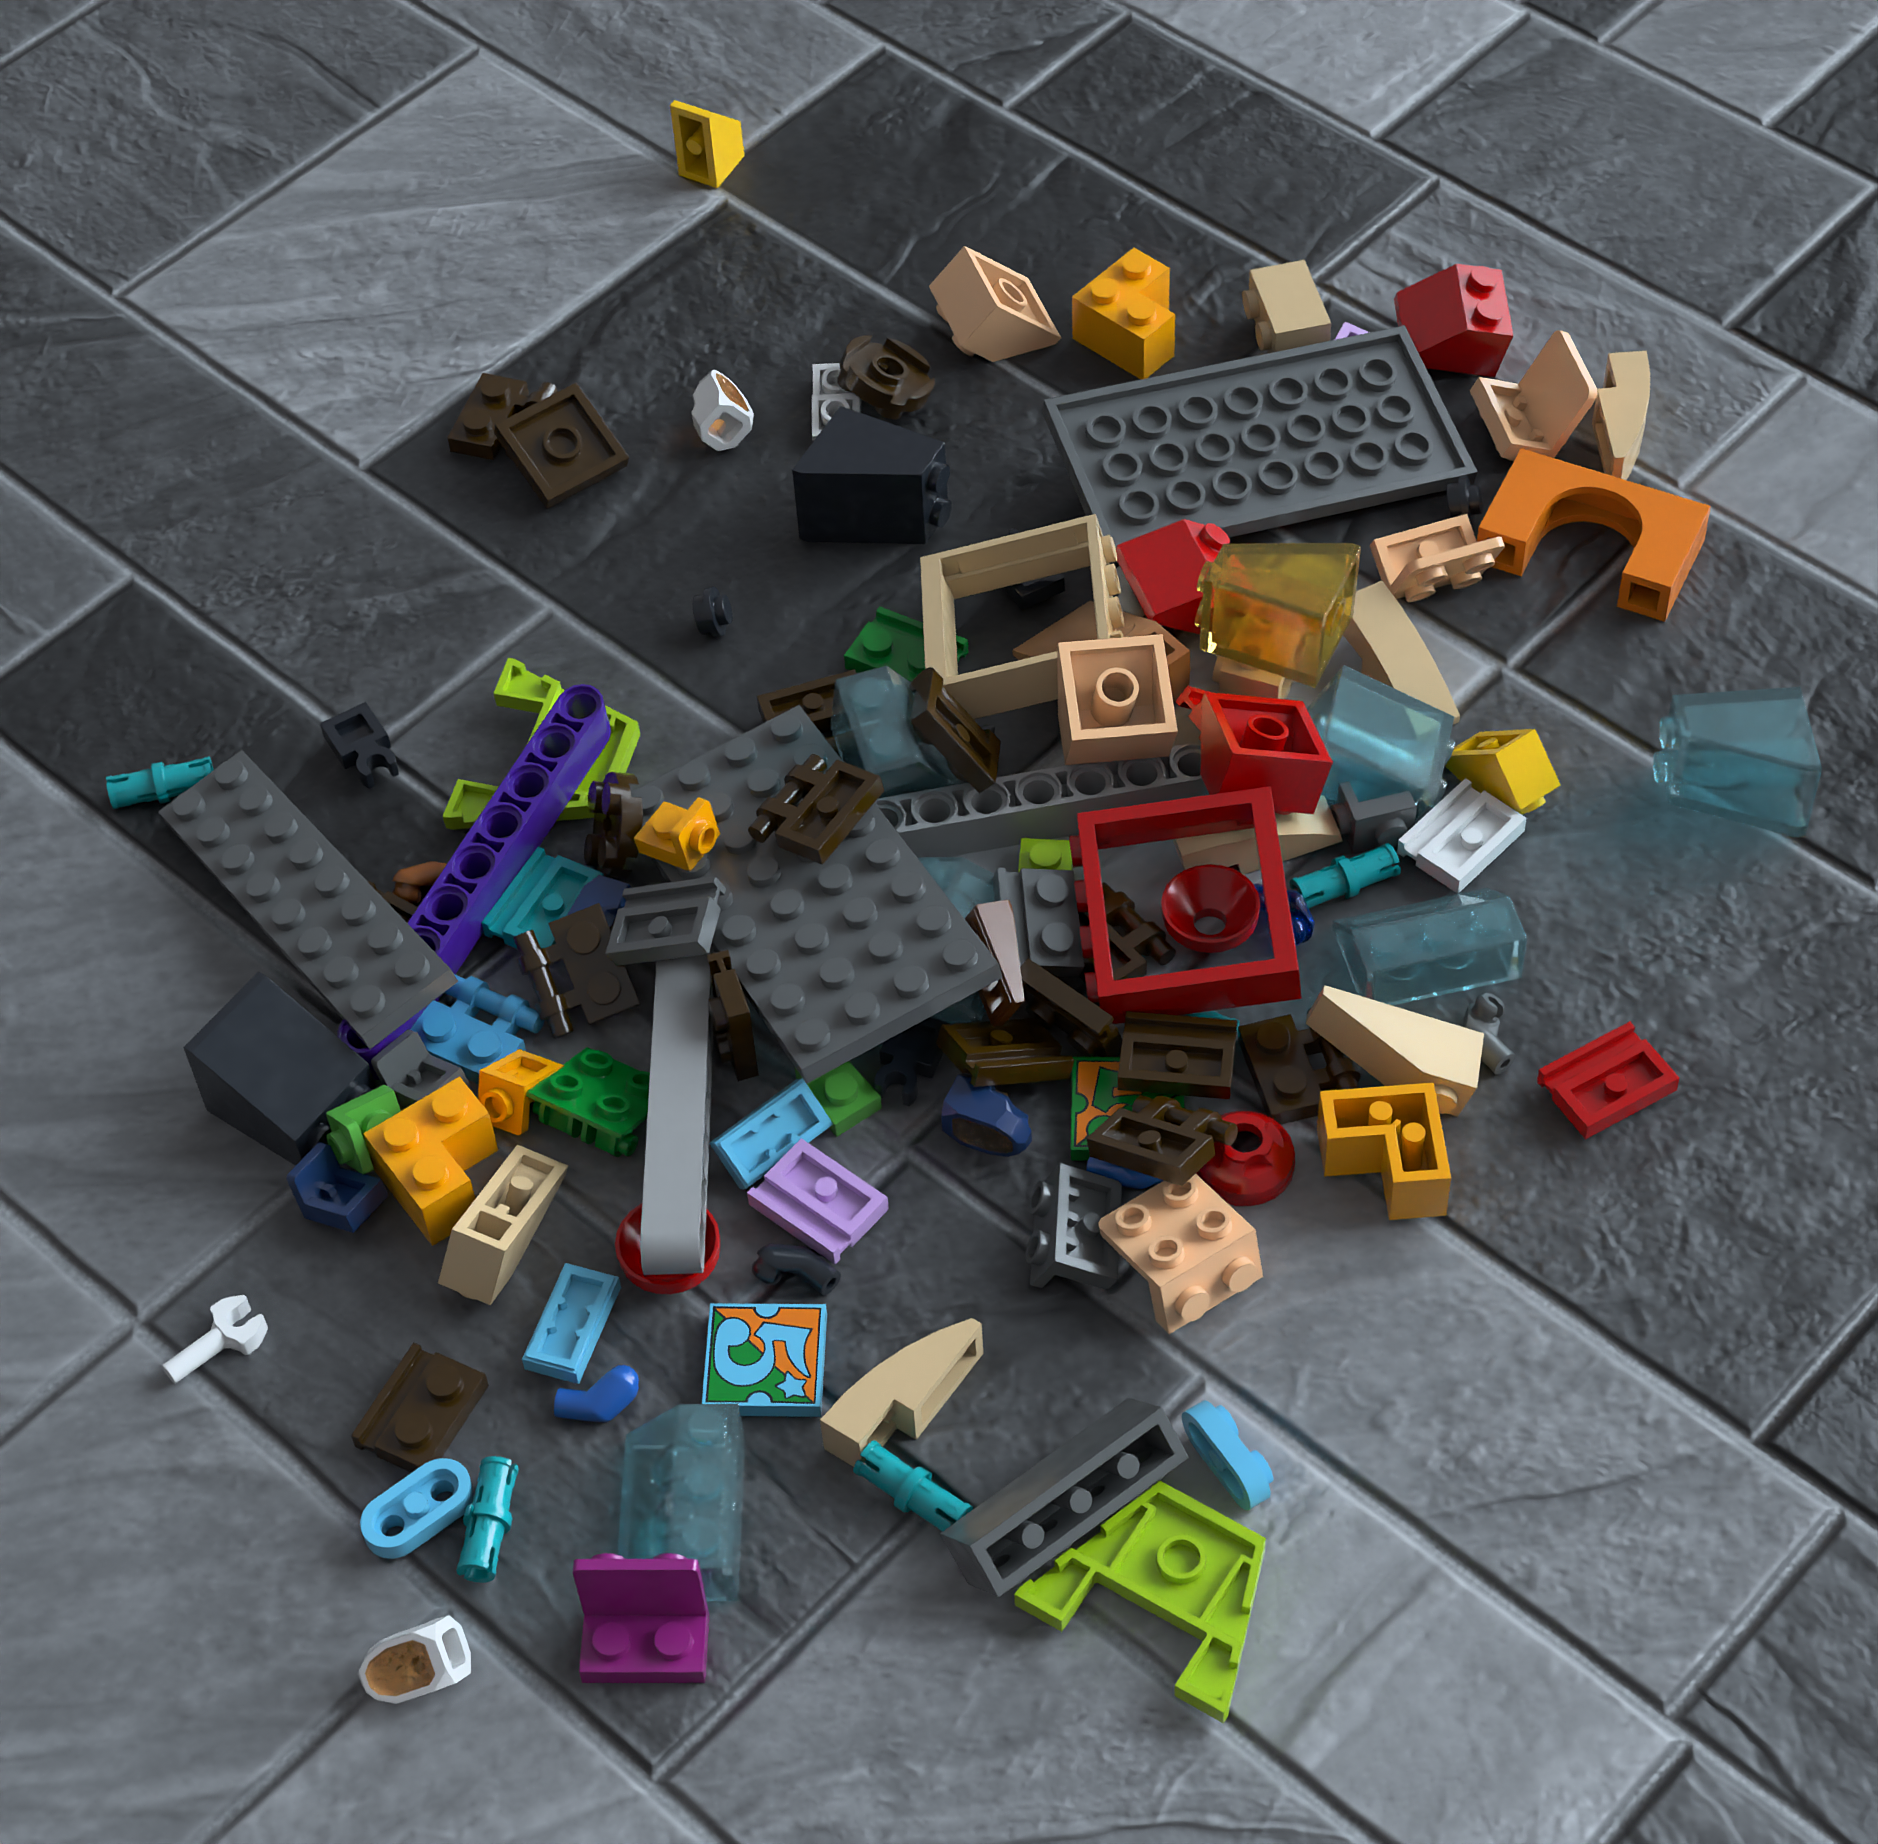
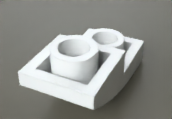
[812,363,861,441]

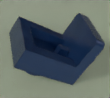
[286,1142,389,1233]

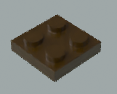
[494,382,629,509]

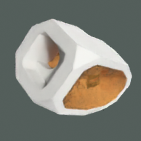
[691,370,754,451]
[358,1615,471,1704]

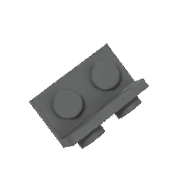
[1026,1163,1122,1290]

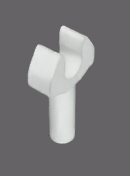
[161,1295,268,1384]

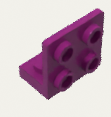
[572,1553,710,1683]

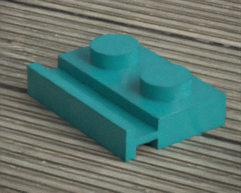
[481,847,604,949]

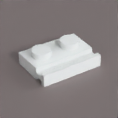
[1397,778,1526,894]

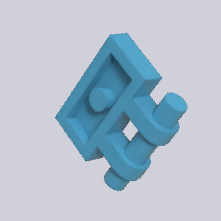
[411,974,545,1084]

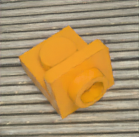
[634,797,720,872]
[478,1049,564,1135]

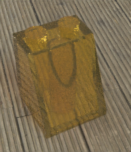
[1195,543,1361,688]

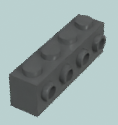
[940,1397,1189,1597]

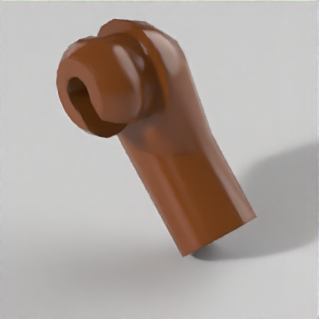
[392,861,447,904]

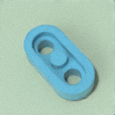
[1181,1400,1273,1511]
[360,1458,474,1559]

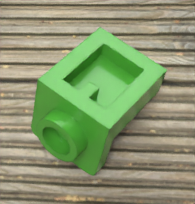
[794,1061,882,1137]
[326,1084,401,1175]

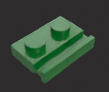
[844,606,969,695]

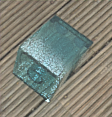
[1307,665,1455,820]
[831,666,960,799]
[1653,687,1822,837]

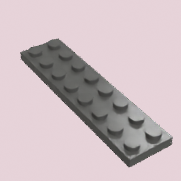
[158,750,458,1049]

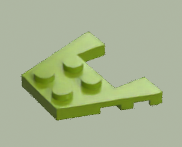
[443,658,640,830]
[1014,1481,1266,1723]

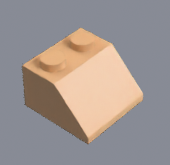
[929,246,1061,362]
[1057,634,1178,765]

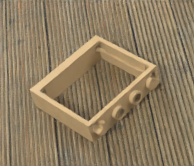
[920,514,1124,719]

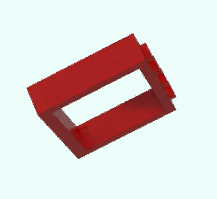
[1069,786,1302,1024]

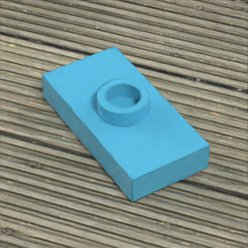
[709,1078,833,1189]
[522,1263,621,1384]

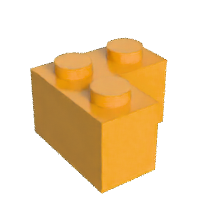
[1072,248,1175,379]
[363,1076,499,1246]
[1317,1082,1451,1220]

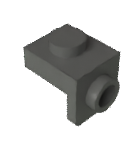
[1330,781,1417,854]
[371,1029,470,1108]

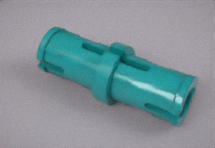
[106,756,214,809]
[1289,843,1401,912]
[853,1440,973,1532]
[456,1456,519,1583]

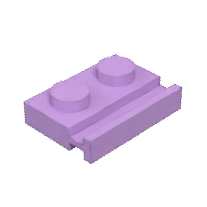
[747,1138,889,1265]

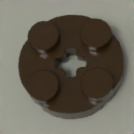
[837,335,935,419]
[584,772,643,879]

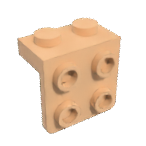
[1470,330,1597,461]
[1370,514,1505,602]
[1098,1174,1263,1334]

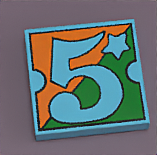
[702,1303,827,1417]

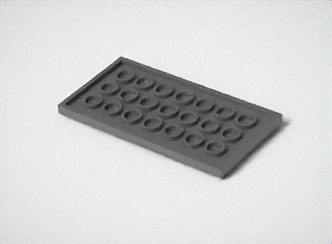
[1042,325,1478,563]
[631,705,1003,1084]

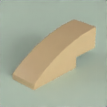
[1592,351,1650,480]
[1336,581,1460,741]
[1172,795,1342,875]
[820,1318,983,1467]

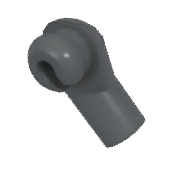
[1463,993,1515,1075]

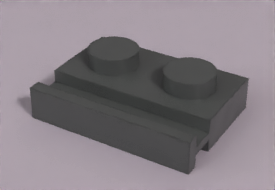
[992,867,1084,977]
[605,876,726,966]

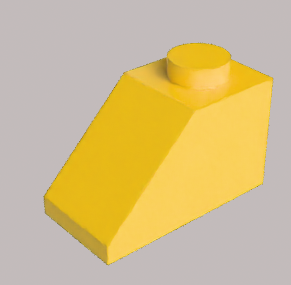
[670,100,744,188]
[1440,729,1561,815]

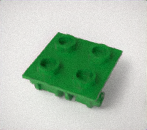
[526,1047,650,1157]

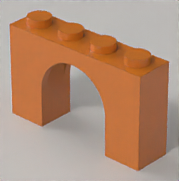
[1477,448,1711,622]

